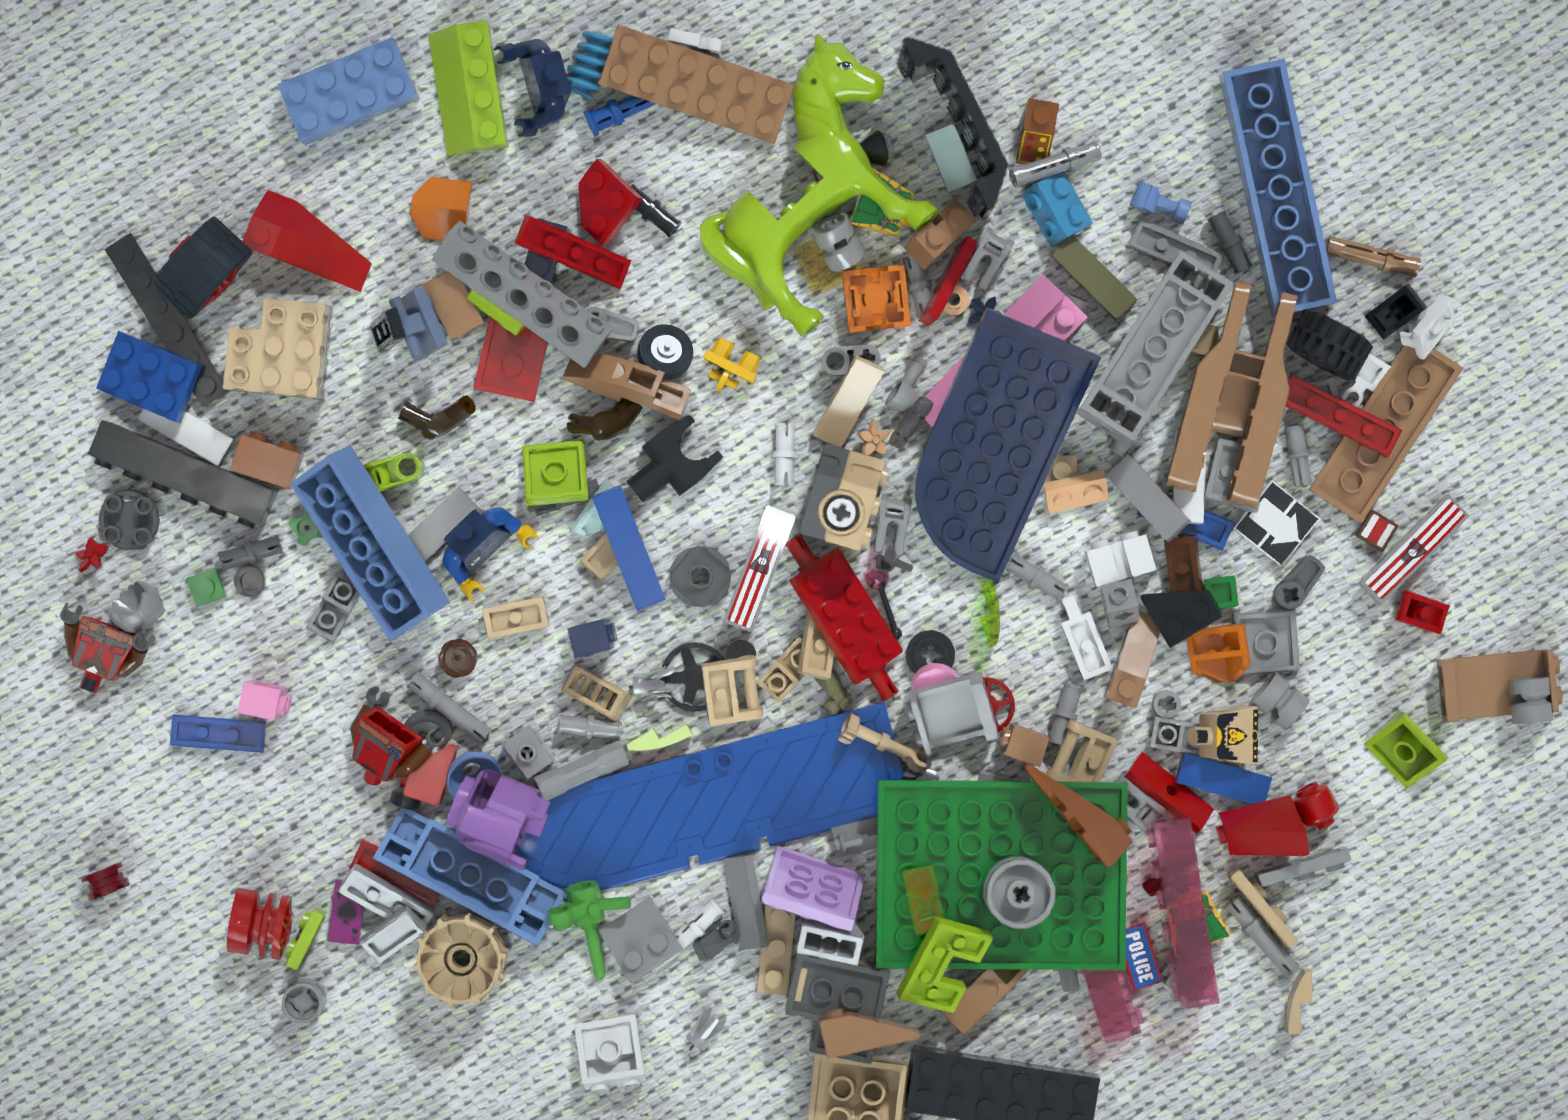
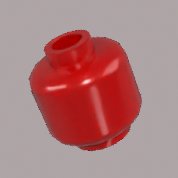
[1293,781,1339,830]

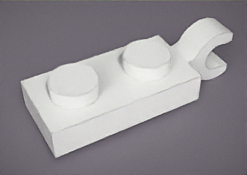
[1060,594,1113,680]

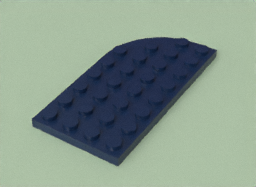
[914,307,1101,583]

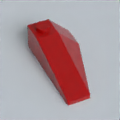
[242,190,372,292]

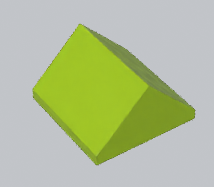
[1364,711,1448,789]

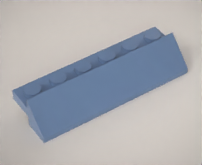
[373,807,566,947]

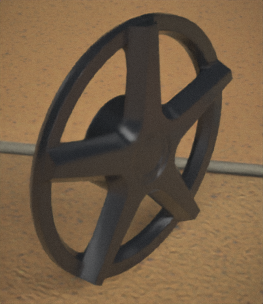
[660,642,725,712]

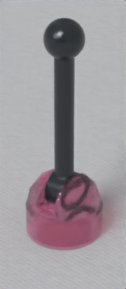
[863,568,902,640]

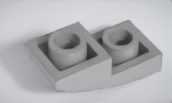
[306,571,360,643]
[1150,716,1199,755]

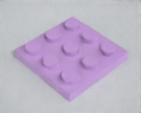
[761,846,866,931]

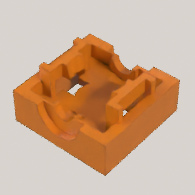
[842,264,911,333]

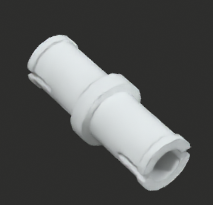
[772,423,797,487]

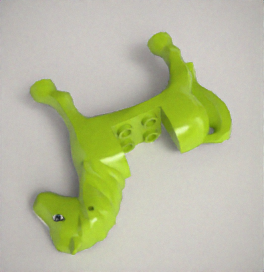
[700,34,939,337]

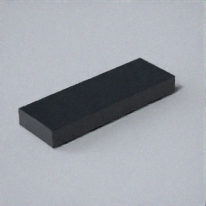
[370,307,406,353]

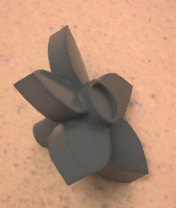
[902,758,939,780]

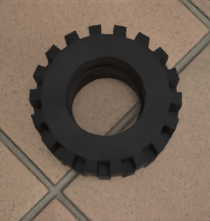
[1286,310,1373,380]

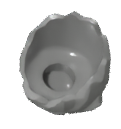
[107,581,166,633]

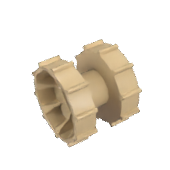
[412,911,511,1008]

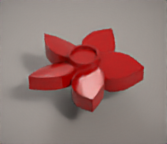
[75,537,109,573]

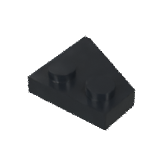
[1140,589,1224,648]

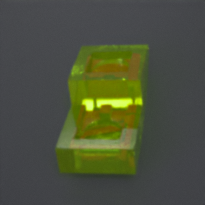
[979,580,1000,647]
[902,865,944,936]

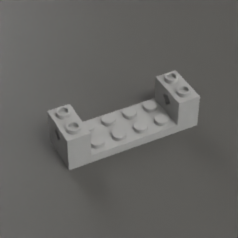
[1077,250,1234,447]

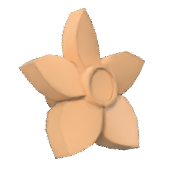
[857,419,890,455]

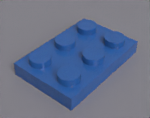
[96,331,203,423]

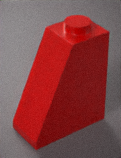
[1216,795,1310,856]

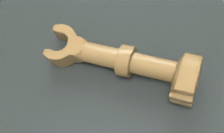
[838,713,928,773]

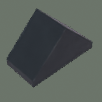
[1365,283,1428,340]

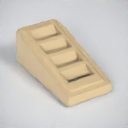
[561,664,632,722]

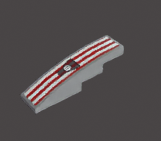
[1358,494,1469,606]
[723,506,796,632]

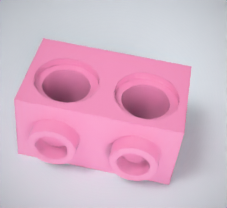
[237,680,292,721]

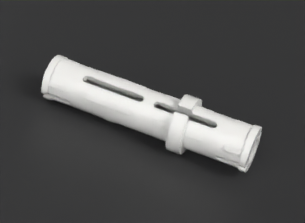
[652,898,725,975]

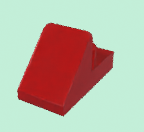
[1394,590,1450,635]

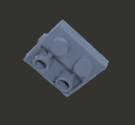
[388,286,448,362]

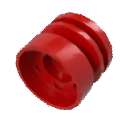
[226,888,293,960]

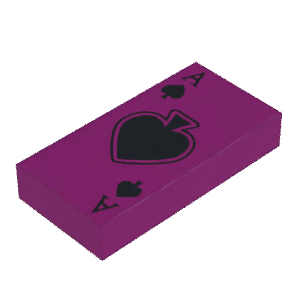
[328,879,364,945]

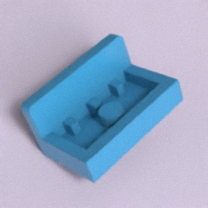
[1022,172,1093,246]

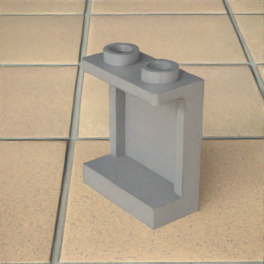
[905,671,999,756]

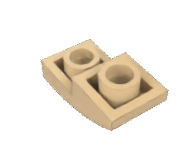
[757,634,805,703]

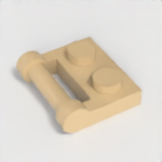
[701,655,764,726]
[1046,719,1119,782]

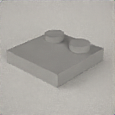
[599,897,683,984]

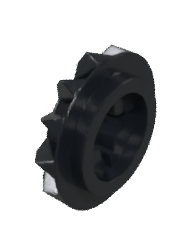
[906,630,955,674]

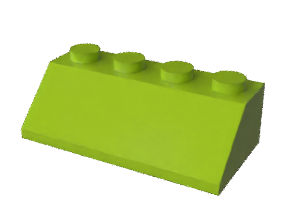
[428,20,509,157]

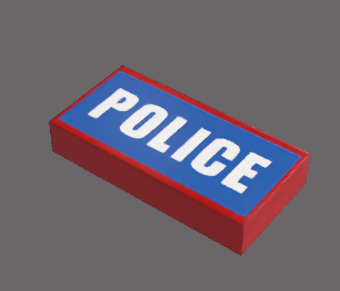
[1126,922,1163,991]

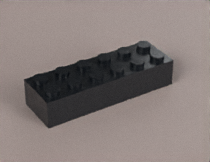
[905,1045,1100,1120]

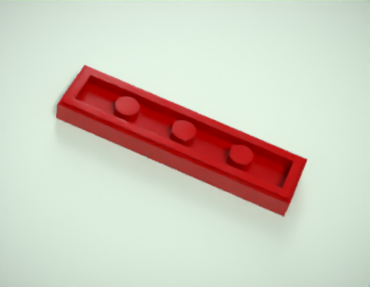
[514,215,632,289]
[1285,374,1403,458]

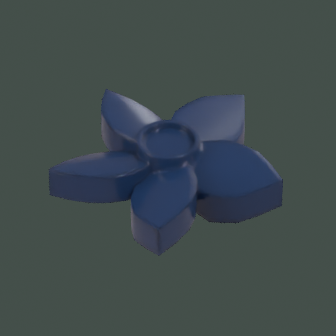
[968,296,1002,323]

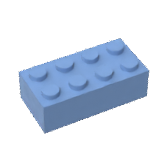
[277,37,420,146]

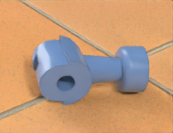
[1130,181,1192,225]

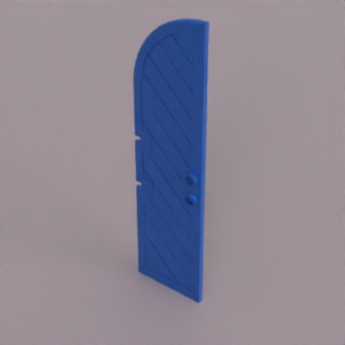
[516,701,905,890]

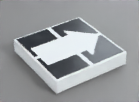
[1232,480,1320,567]

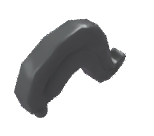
[404,710,453,749]

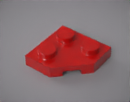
[578,158,643,247]

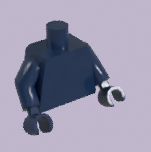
[494,39,571,137]

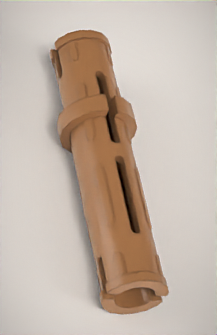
[1326,235,1421,278]

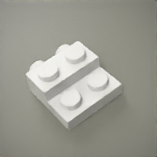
[574,1014,646,1094]

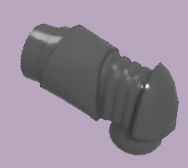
[692,920,740,961]

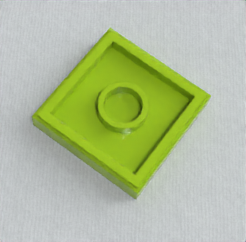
[522,440,589,506]

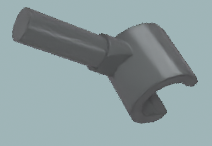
[876,549,913,572]

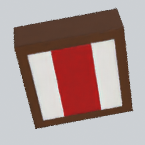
[1355,510,1399,552]

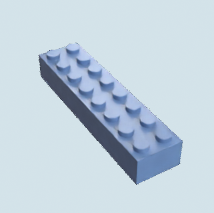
[1219,58,1337,318]

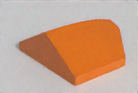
[410,177,472,241]
[1186,624,1251,683]

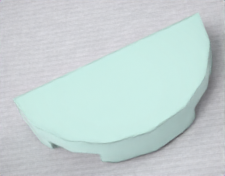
[570,479,614,536]

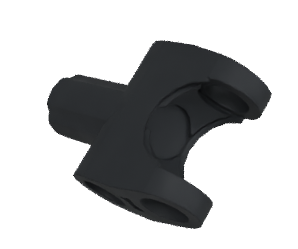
[627,415,723,503]

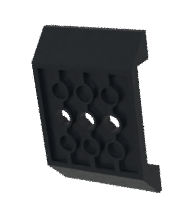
[896,37,1009,221]

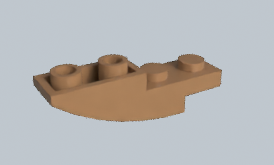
[562,353,691,420]
[941,969,1030,1036]

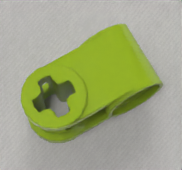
[364,453,425,493]

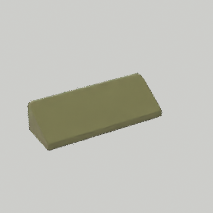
[1050,235,1137,321]

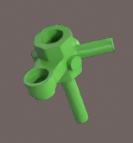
[547,880,631,979]

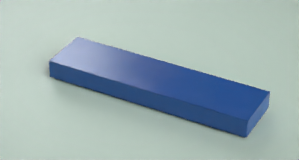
[591,485,666,611]

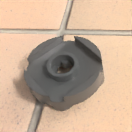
[670,546,731,607]

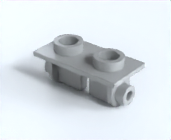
[831,816,877,858]

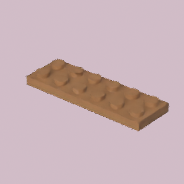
[598,24,794,144]
[1308,345,1463,524]

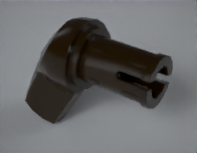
[398,395,476,440]
[567,398,644,441]

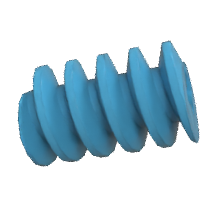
[567,31,613,101]

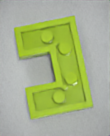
[896,917,993,1013]

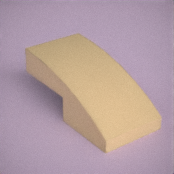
[1284,968,1313,1034]

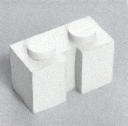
[1084,530,1157,587]

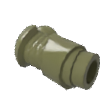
[814,669,851,715]

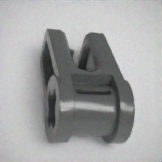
[1272,555,1325,609]

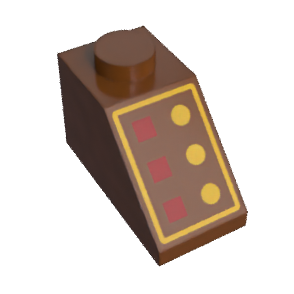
[1016,98,1059,169]

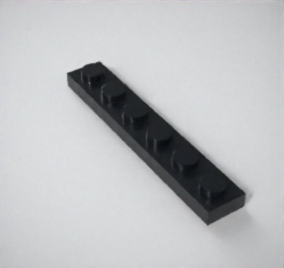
[104,233,230,408]

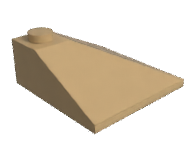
[807,1053,911,1120]

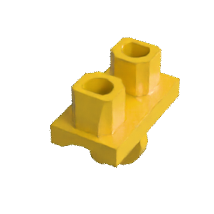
[703,337,760,393]

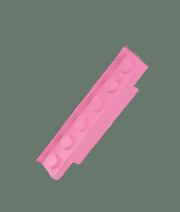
[924,274,1088,427]

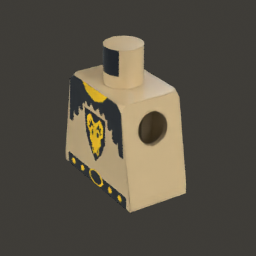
[1187,705,1258,765]

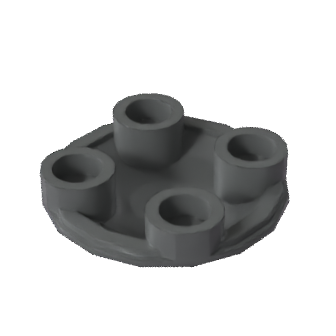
[98,489,160,551]

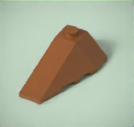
[1021,763,1133,868]

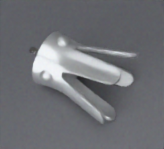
[629,666,677,698]
[686,1006,729,1051]

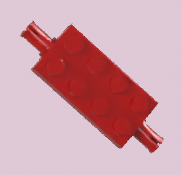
[784,534,904,701]

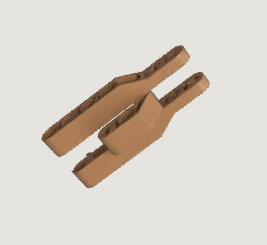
[1166,280,1297,508]

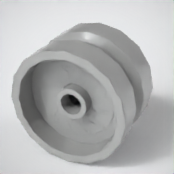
[982,856,1055,928]

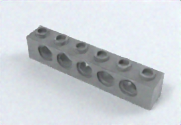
[432,220,613,368]

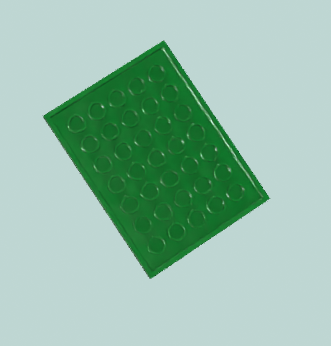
[875,780,1128,970]

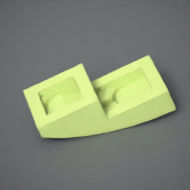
[626,723,693,751]

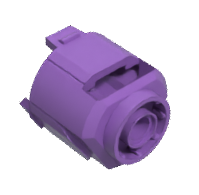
[446,769,551,871]

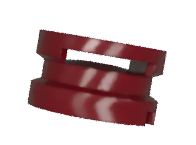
[80,862,130,901]

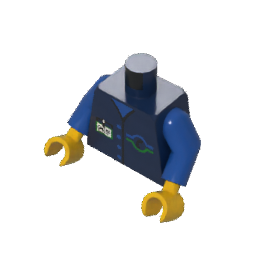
[442,507,539,601]

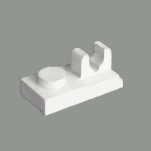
[1400,294,1455,359]

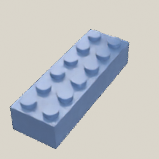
[290,445,450,641]

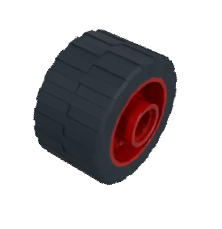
[151,217,252,319]

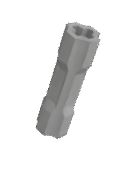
[533,740,629,801]

